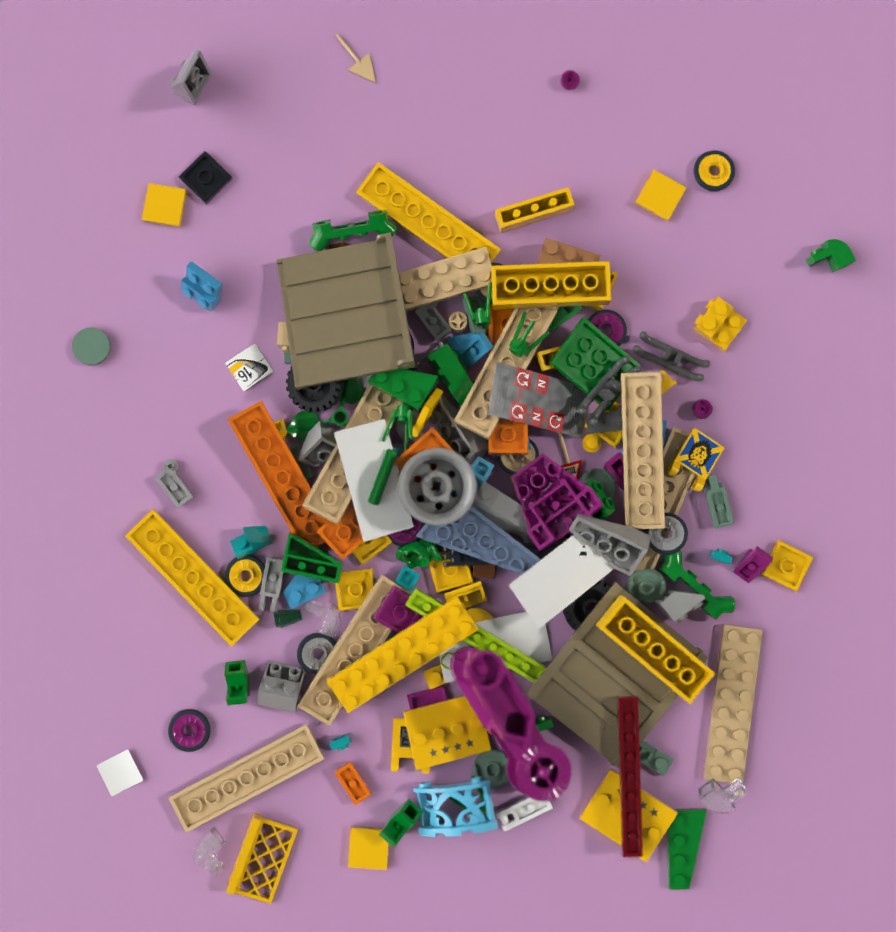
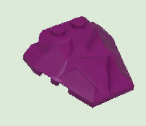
[512,453,603,551]

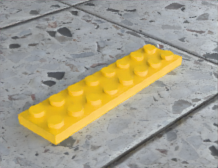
[356,162,501,263]
[125,509,260,647]
[327,596,479,713]

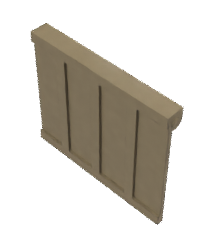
[276,232,415,390]
[526,582,708,768]

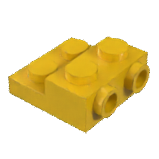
[693,296,747,352]

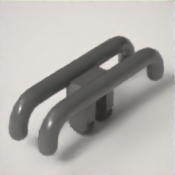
[633,331,710,382]
[578,356,641,426]

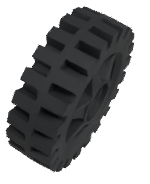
[286,366,345,412]
[563,580,611,631]

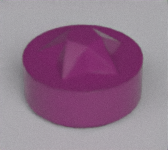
[560,70,580,90]
[692,399,713,419]

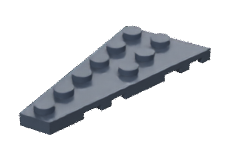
[416,491,541,575]

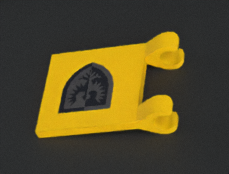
[391,718,430,774]

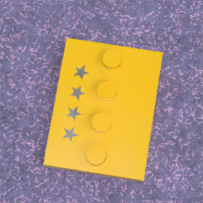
[403,696,491,770]
[580,768,678,862]

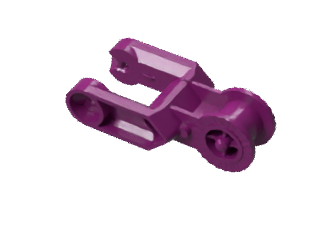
[450,647,572,802]

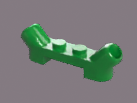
[309,210,397,251]
[658,550,735,620]

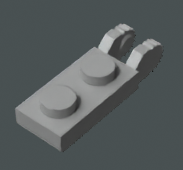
[259,557,285,613]

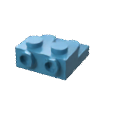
[181,261,222,312]

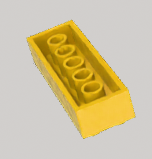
[491,261,611,309]
[596,595,715,704]

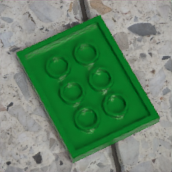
[549,317,641,411]

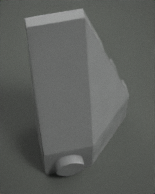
[425,393,489,473]
[471,481,531,539]
[569,514,651,576]

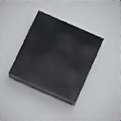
[179,151,233,205]

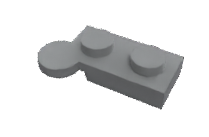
[155,459,194,509]

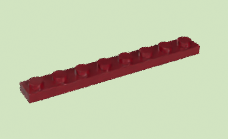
[617,696,643,857]

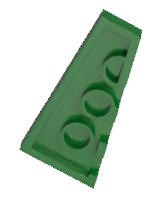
[667,808,707,890]

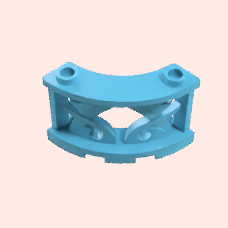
[413,776,498,837]

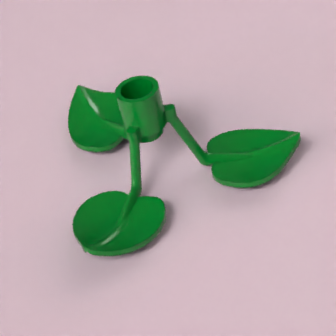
[287,377,363,441]

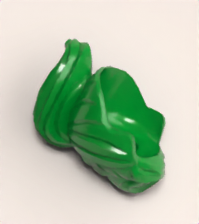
[396,539,443,569]

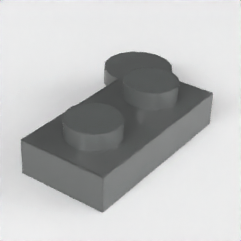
[415,302,453,342]
[586,404,623,433]

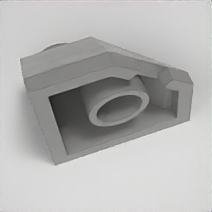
[298,421,337,467]

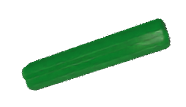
[368,449,397,505]

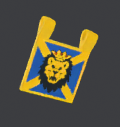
[666,427,725,491]

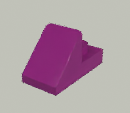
[603,452,624,490]
[733,546,773,583]

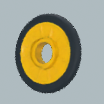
[694,150,735,191]
[225,555,265,597]

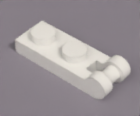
[495,797,553,831]

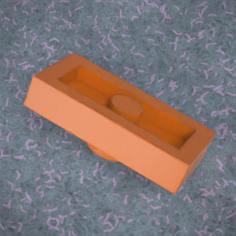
[334,761,372,805]

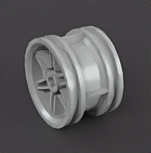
[398,448,476,525]

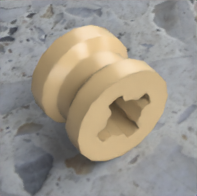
[449,311,468,333]

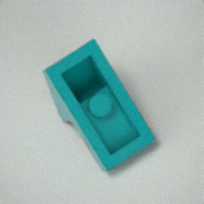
[230,526,273,560]

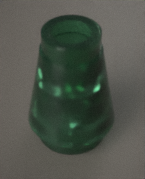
[273,609,302,629]

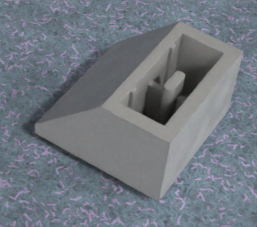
[654,589,705,622]
[257,660,306,713]

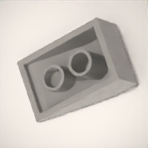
[171,49,212,105]

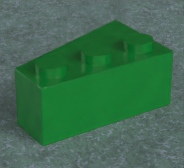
[428,343,475,408]
[368,369,439,413]
[281,531,344,583]

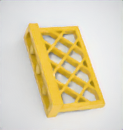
[226,812,298,904]

